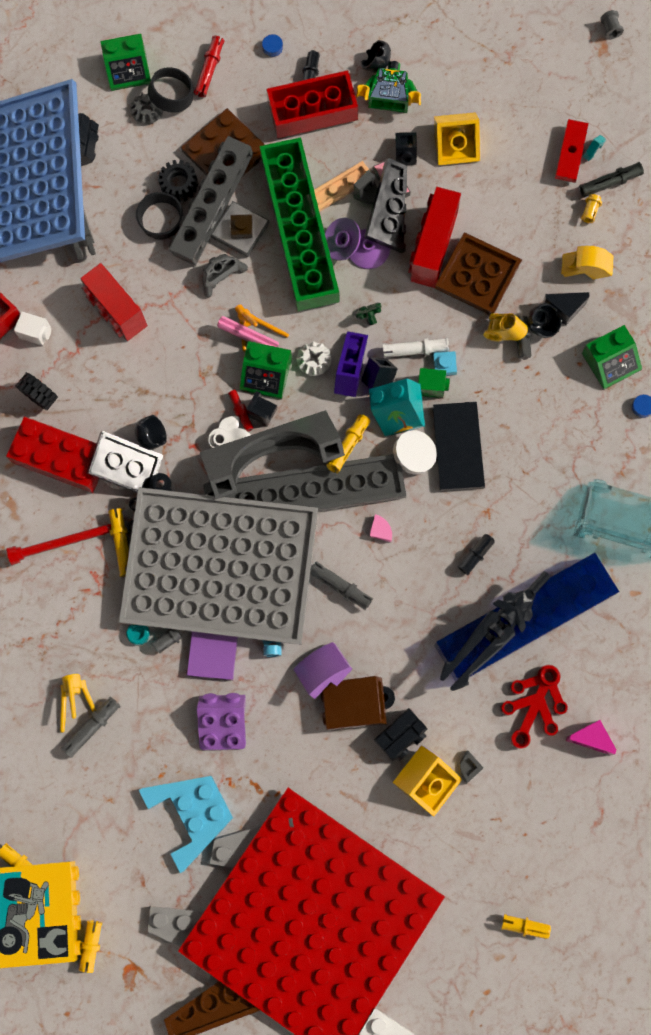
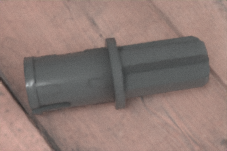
[516,316,532,360]

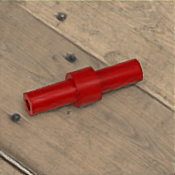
[228,390,253,432]

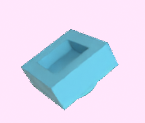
[433,351,457,376]

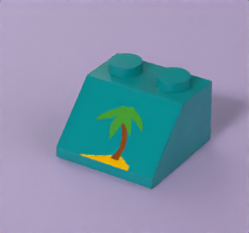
[369,378,425,437]

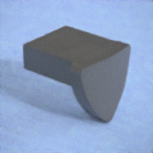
[354,170,377,205]

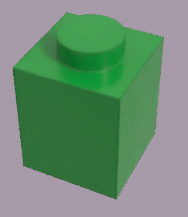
[418,368,450,398]

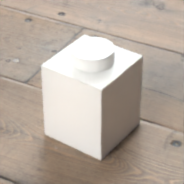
[14,312,51,346]

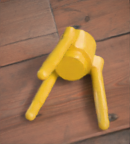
[60,674,96,733]

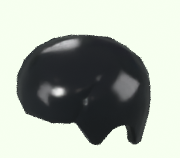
[361,40,391,73]
[527,302,562,338]
[135,415,167,450]

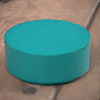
[126,624,150,645]

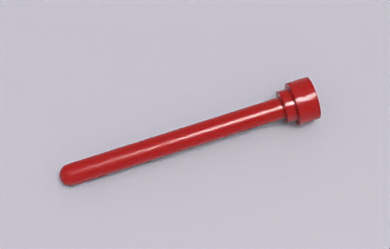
[6,524,112,565]

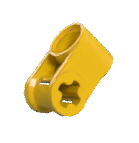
[484,313,528,342]

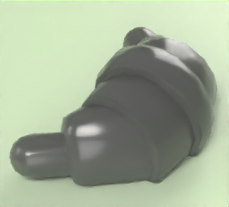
[203,254,248,298]

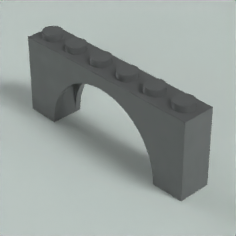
[200,410,345,499]

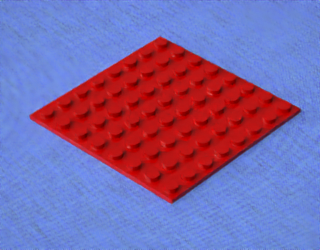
[178,787,445,1035]

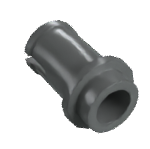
[152,629,182,654]

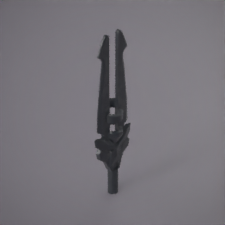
[440,571,551,691]

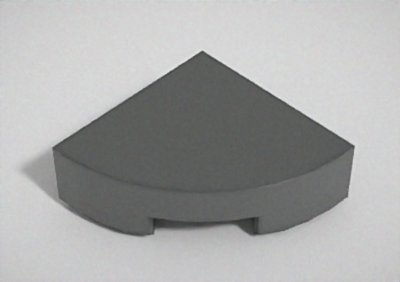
[460,751,483,784]

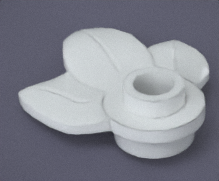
[208,416,251,448]

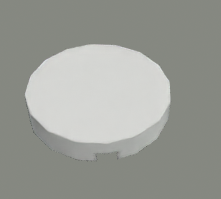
[393,430,437,475]

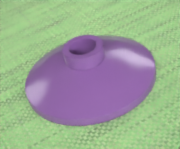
[325,218,361,261]
[350,229,390,269]

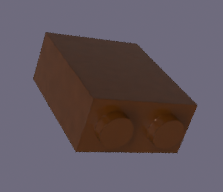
[320,676,387,730]

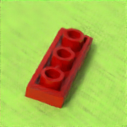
[555,119,589,183]

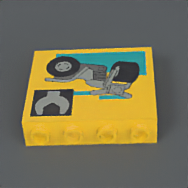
[0,861,82,968]

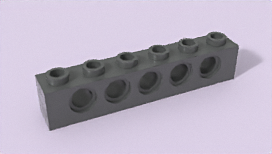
[169,136,254,266]

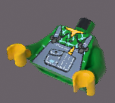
[356,61,421,113]

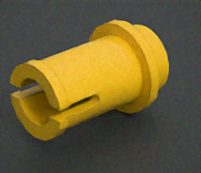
[581,194,602,223]

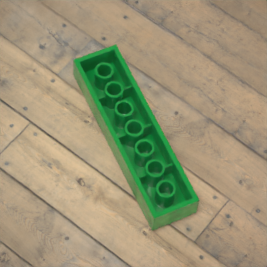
[260,137,340,312]

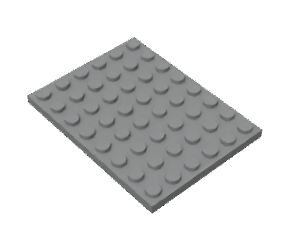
[119,487,318,645]

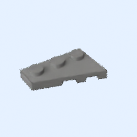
[148,906,204,947]

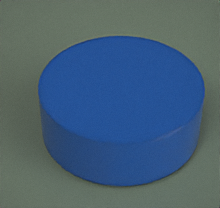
[262,34,283,57]
[632,394,651,418]

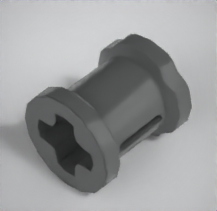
[600,10,624,39]

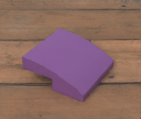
[293,642,352,699]

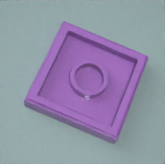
[187,632,238,680]

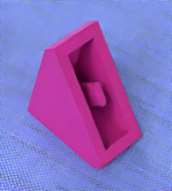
[566,720,617,755]

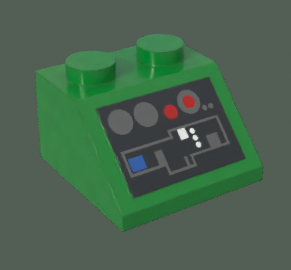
[100,34,151,91]
[582,325,642,390]
[240,341,292,399]

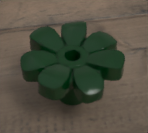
[355,302,382,325]

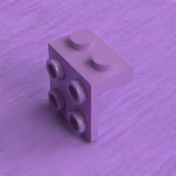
[197,693,246,750]

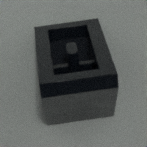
[543,292,590,325]

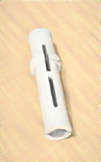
[383,338,449,358]

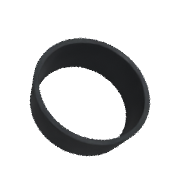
[148,67,193,113]
[136,192,183,240]

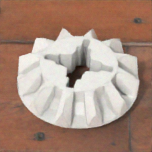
[297,341,332,376]

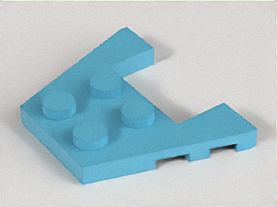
[139,776,233,873]

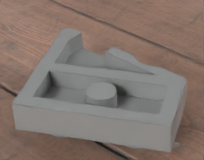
[210,826,261,868]

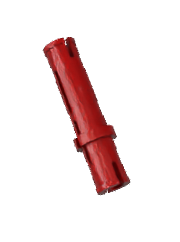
[194,35,225,98]

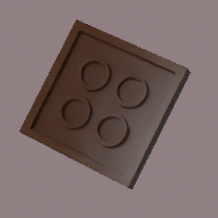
[181,108,265,185]
[435,232,522,315]

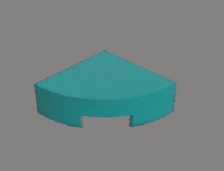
[583,135,606,161]

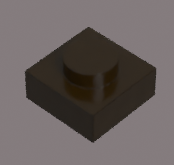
[231,214,253,238]

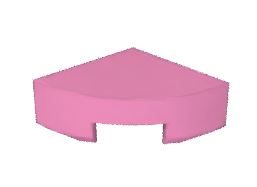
[370,514,392,542]

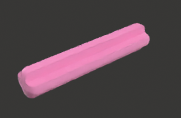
[217,316,279,347]

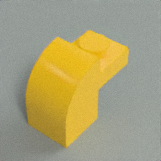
[561,246,614,280]

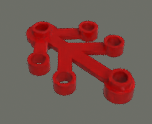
[501,665,568,749]

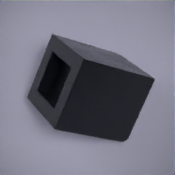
[361,357,398,389]
[246,391,278,427]

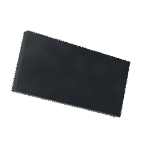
[433,402,485,492]

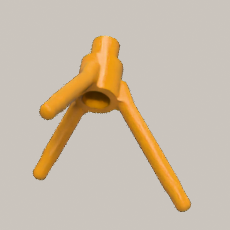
[235,304,289,352]

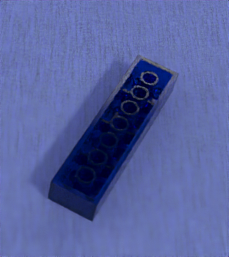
[434,553,619,681]

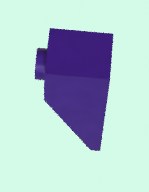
[334,331,368,397]

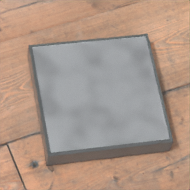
[211,201,269,257]

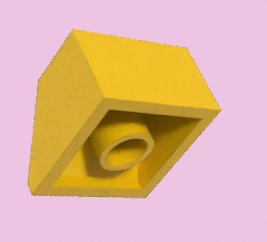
[434,112,480,165]
[392,745,462,817]

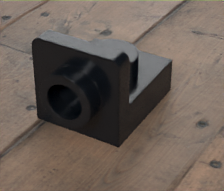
[395,132,417,165]

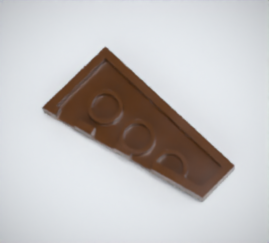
[164,981,260,1035]

